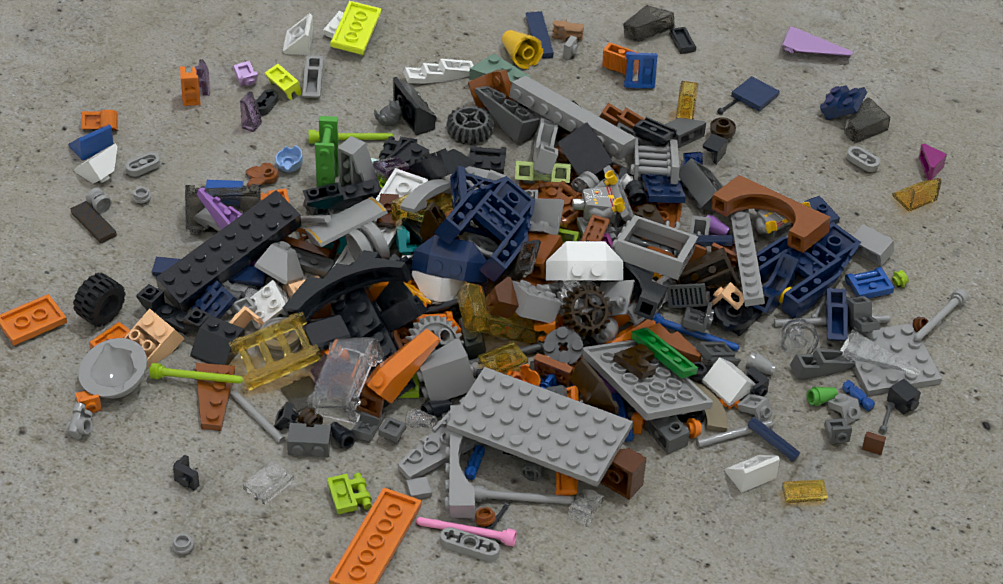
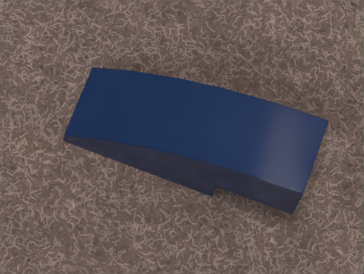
[825,288,848,341]

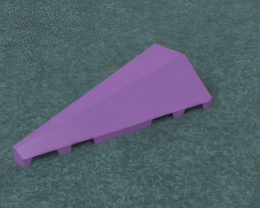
[197,187,261,266]

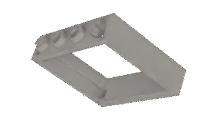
[612,215,698,280]

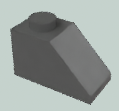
[665,118,706,148]

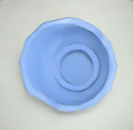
[275,145,303,172]

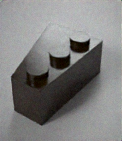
[675,247,741,289]

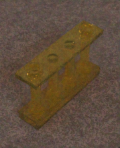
[229,312,323,391]

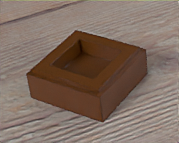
[862,431,886,455]

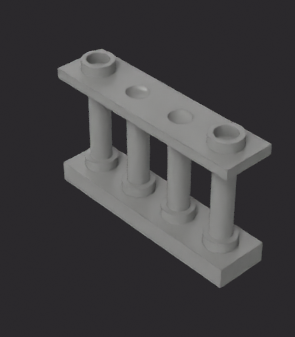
[631,137,680,184]

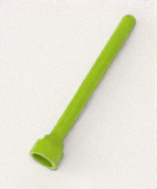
[308,130,394,144]
[149,363,243,384]

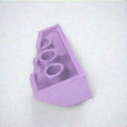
[781,26,853,56]

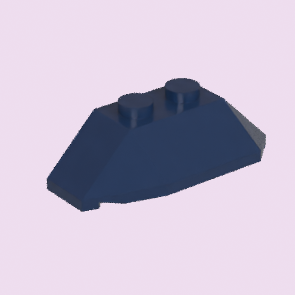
[411,235,487,283]

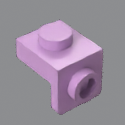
[233,61,258,86]

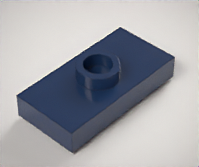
[804,195,840,224]

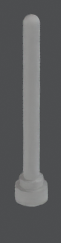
[914,289,968,341]
[474,485,574,504]

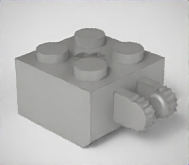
[512,280,565,323]

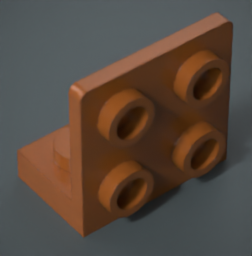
[468,69,515,111]
[534,345,584,386]

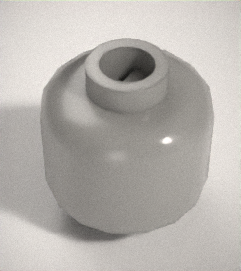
[592,316,619,344]

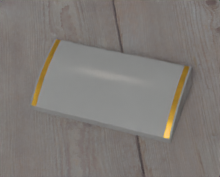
[305,197,388,247]

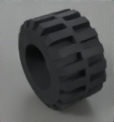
[73,273,126,327]

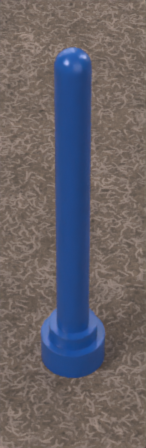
[653,313,739,351]

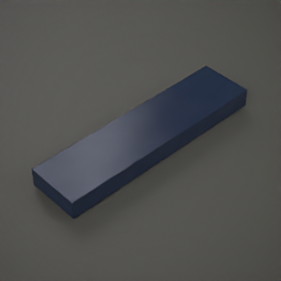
[525,11,554,58]

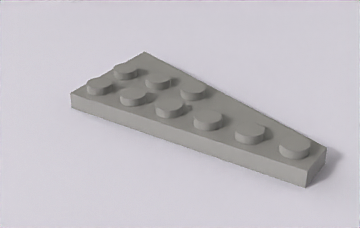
[398,397,481,480]

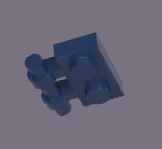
[191,280,237,319]

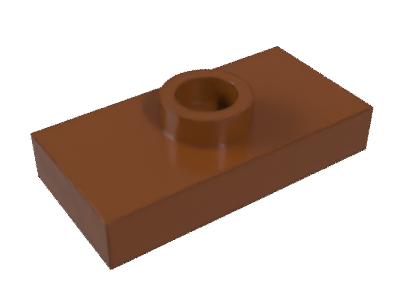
[581,214,610,242]

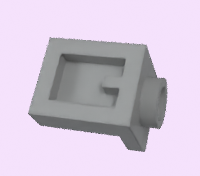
[737,394,772,422]

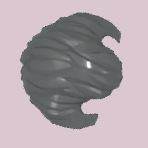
[374,100,402,126]

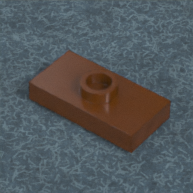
[377,193,399,227]

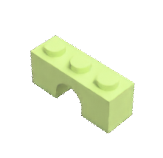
[515,161,571,183]

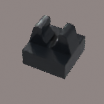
[274,402,299,430]

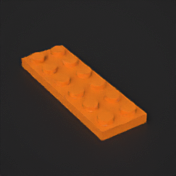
[329,487,422,584]

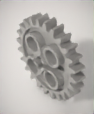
[406,315,465,370]

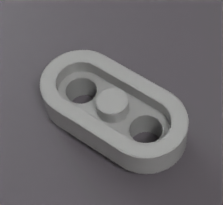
[847,146,880,172]
[125,152,160,177]

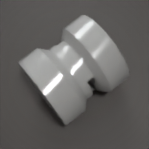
[86,188,112,213]

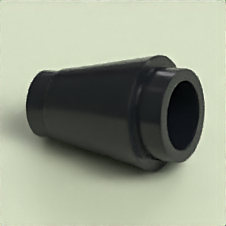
[420,400,451,421]
[330,422,356,449]

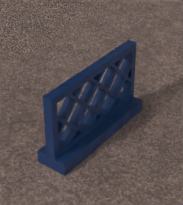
[450,166,499,240]

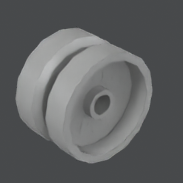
[346,222,390,260]

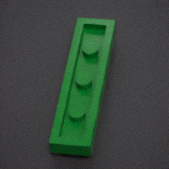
[631,327,698,378]

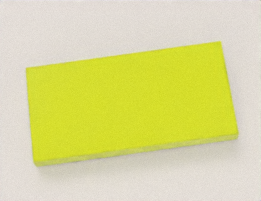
[330,1,382,55]

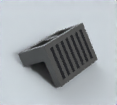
[667,283,710,308]

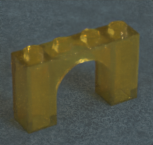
[456,282,542,345]

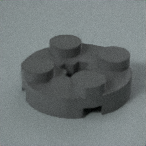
[543,327,583,366]

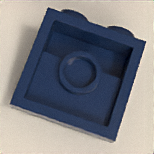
[820,85,868,120]

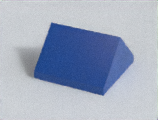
[68,124,114,161]

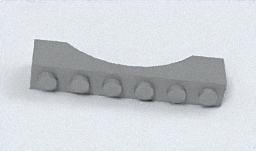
[533,118,558,175]
[445,405,475,518]

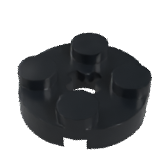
[714,297,753,332]

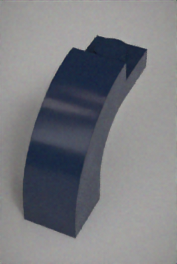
[752,252,801,313]

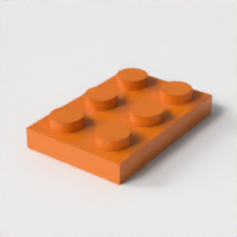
[0,294,67,346]

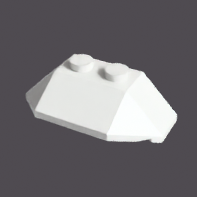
[546,241,623,281]

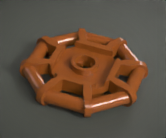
[527,180,584,229]

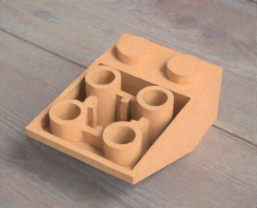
[124,309,185,369]

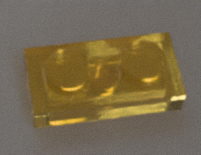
[782,479,828,503]

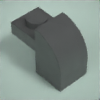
[846,296,880,334]

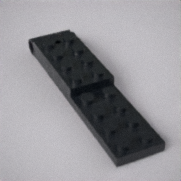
[331,262,416,408]

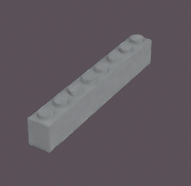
[509,75,636,160]

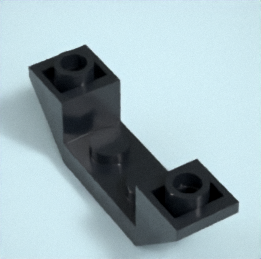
[136,284,211,335]

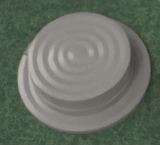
[78,338,147,399]

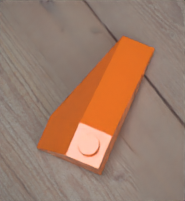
[365,328,441,404]

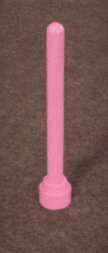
[416,517,517,547]

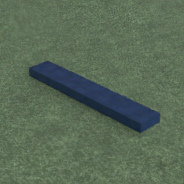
[152,256,267,286]

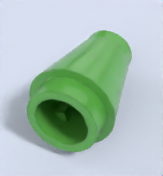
[806,387,838,406]

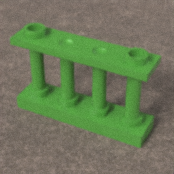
[315,116,339,187]

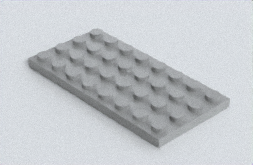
[447,367,633,487]

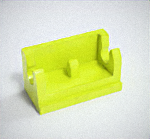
[264,64,302,100]

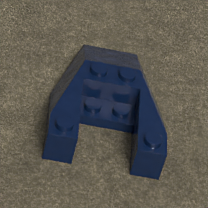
[434,176,535,282]
[740,222,861,318]

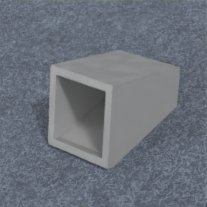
[417,338,475,401]

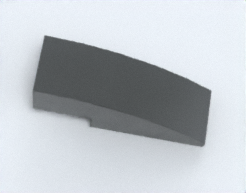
[790,349,856,379]

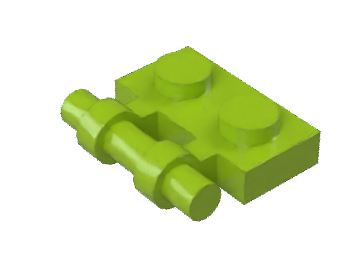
[327,473,372,515]

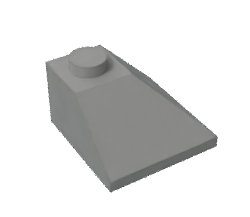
[254,241,304,285]

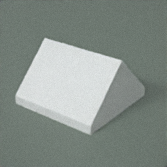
[282,14,313,55]
[702,357,756,406]
[725,455,780,493]

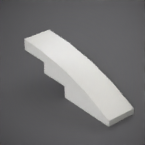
[403,59,474,84]

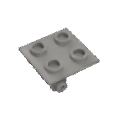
[591,280,635,317]

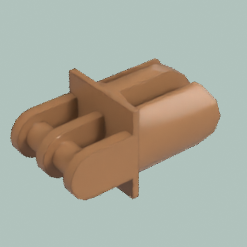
[552,19,584,42]

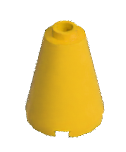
[502,30,543,69]

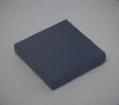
[731,76,780,111]

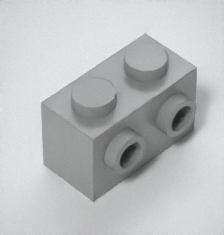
[853,224,894,266]

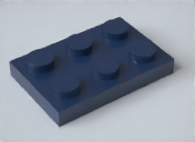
[640,174,686,203]

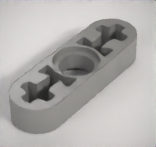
[440,527,500,562]

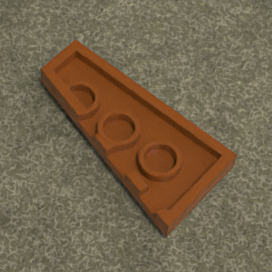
[196,363,235,431]

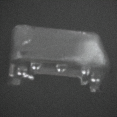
[307,337,385,424]

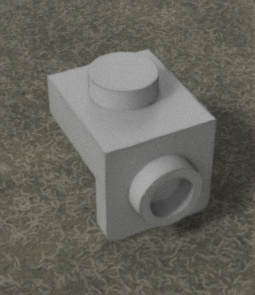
[828,394,861,424]

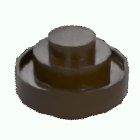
[710,117,736,139]

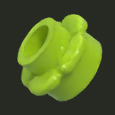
[892,270,909,288]

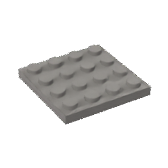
[840,323,942,396]

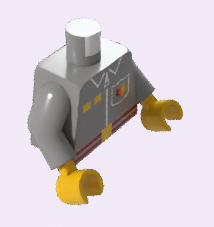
[572,170,625,222]
[755,202,811,243]

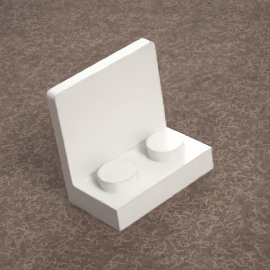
[250,280,289,330]

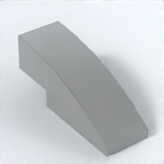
[302,55,324,98]

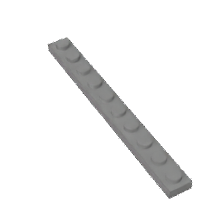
[731,209,765,307]

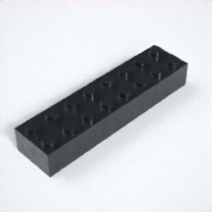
[156,190,302,312]

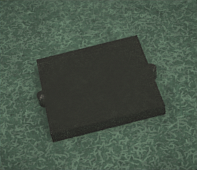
[280,376,327,413]

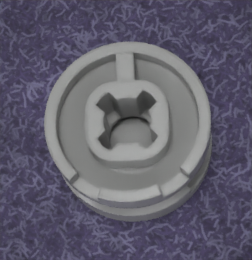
[572,171,600,192]

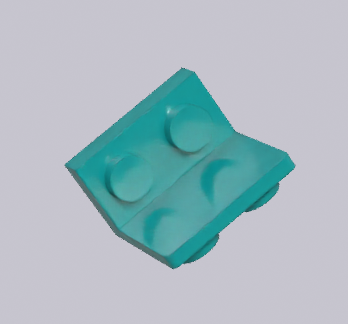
[396,226,422,255]

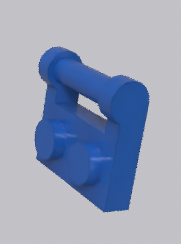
[624,52,658,88]
[845,267,894,298]

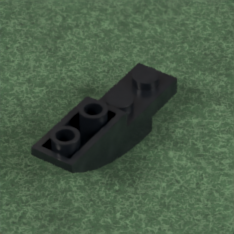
[303,179,380,209]

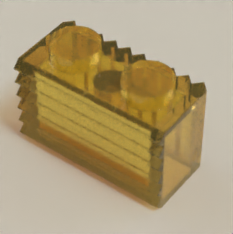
[676,81,698,120]

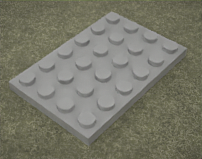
[581,340,713,420]

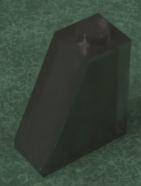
[623,5,675,42]
[844,97,891,143]

